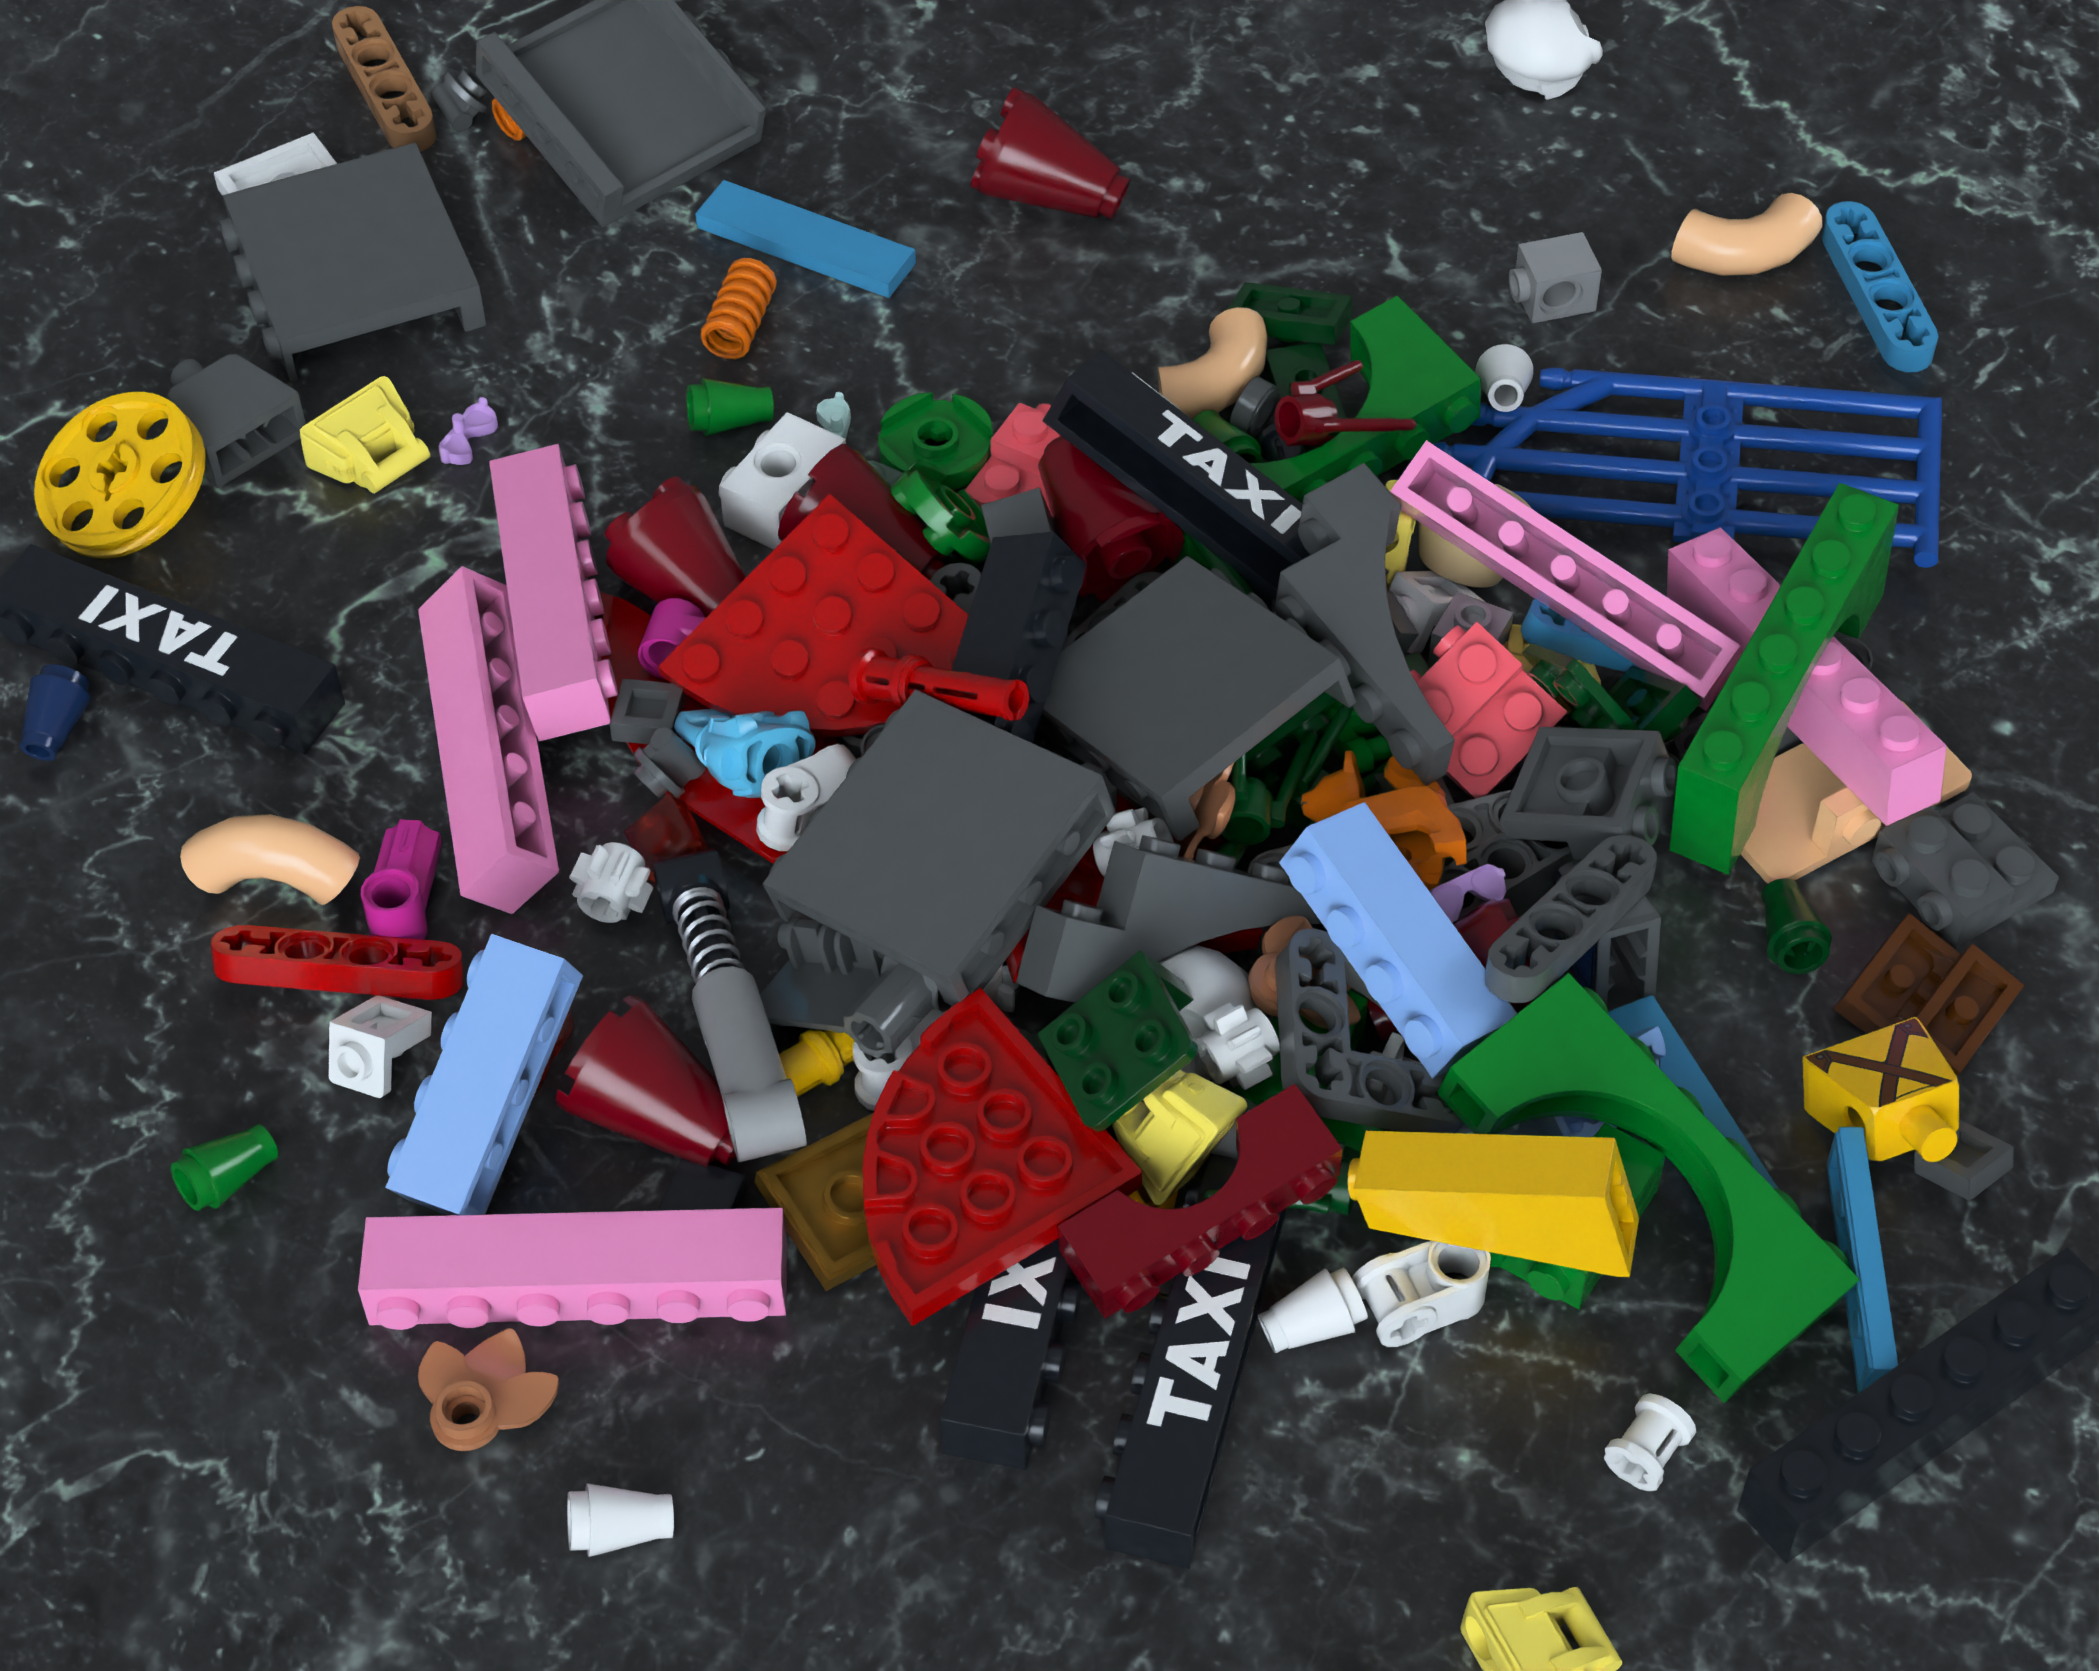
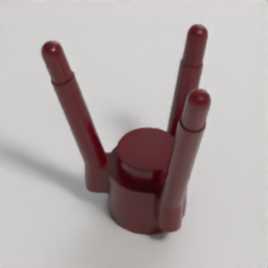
[1274,360,1416,447]

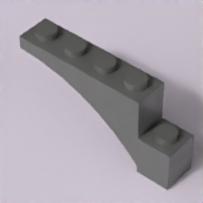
[1275,463,1455,786]
[1016,835,1322,1002]

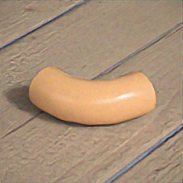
[1671,193,1822,276]
[1158,307,1268,420]
[180,814,360,905]

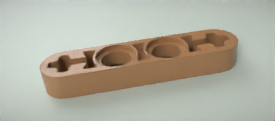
[331,6,437,152]

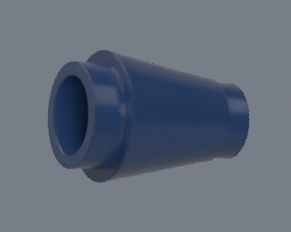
[19,664,91,761]

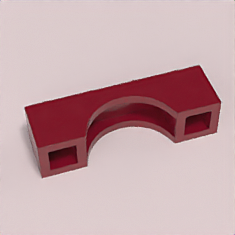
[1057,1084,1343,1319]

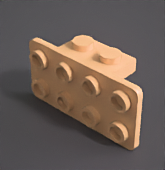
[1740,700,1972,884]

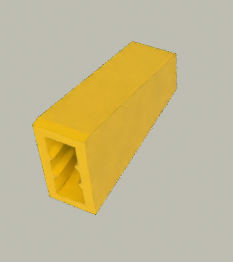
[1348,1131,1639,1277]

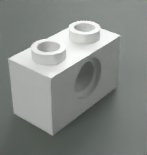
[719,412,846,549]

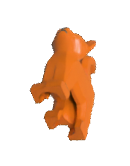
[1301,751,1467,890]

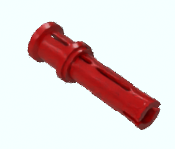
[848,648,1029,721]

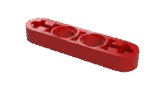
[211,925,463,1000]

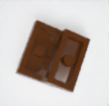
[1833,913,2025,1076]

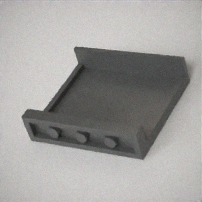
[475,0,766,228]
[219,142,487,382]
[1037,556,1356,841]
[763,690,1116,1006]

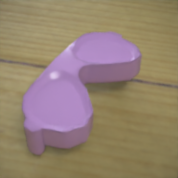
[439,397,498,465]
[1429,864,1506,923]

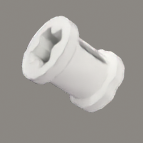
[1604,1393,1696,1491]

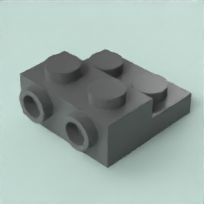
[1500,727,1678,859]
[1871,792,2059,949]

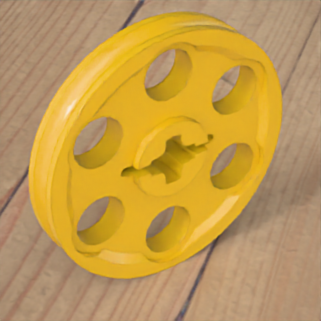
[34,392,206,559]

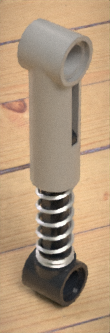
[652,847,807,1162]

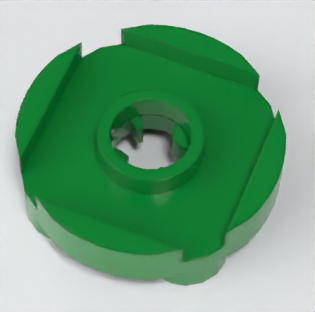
[878,392,993,490]
[890,459,991,567]

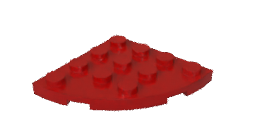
[658,493,969,737]
[863,988,1143,1326]

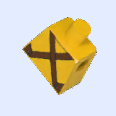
[1803,1017,1959,1162]

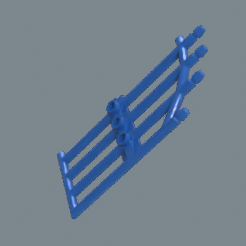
[1433,367,1942,568]

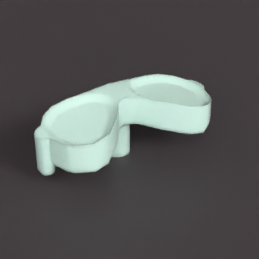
[816,392,851,440]

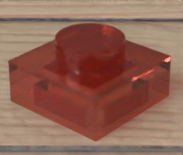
[624,793,707,882]

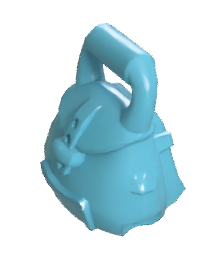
[674,709,816,798]

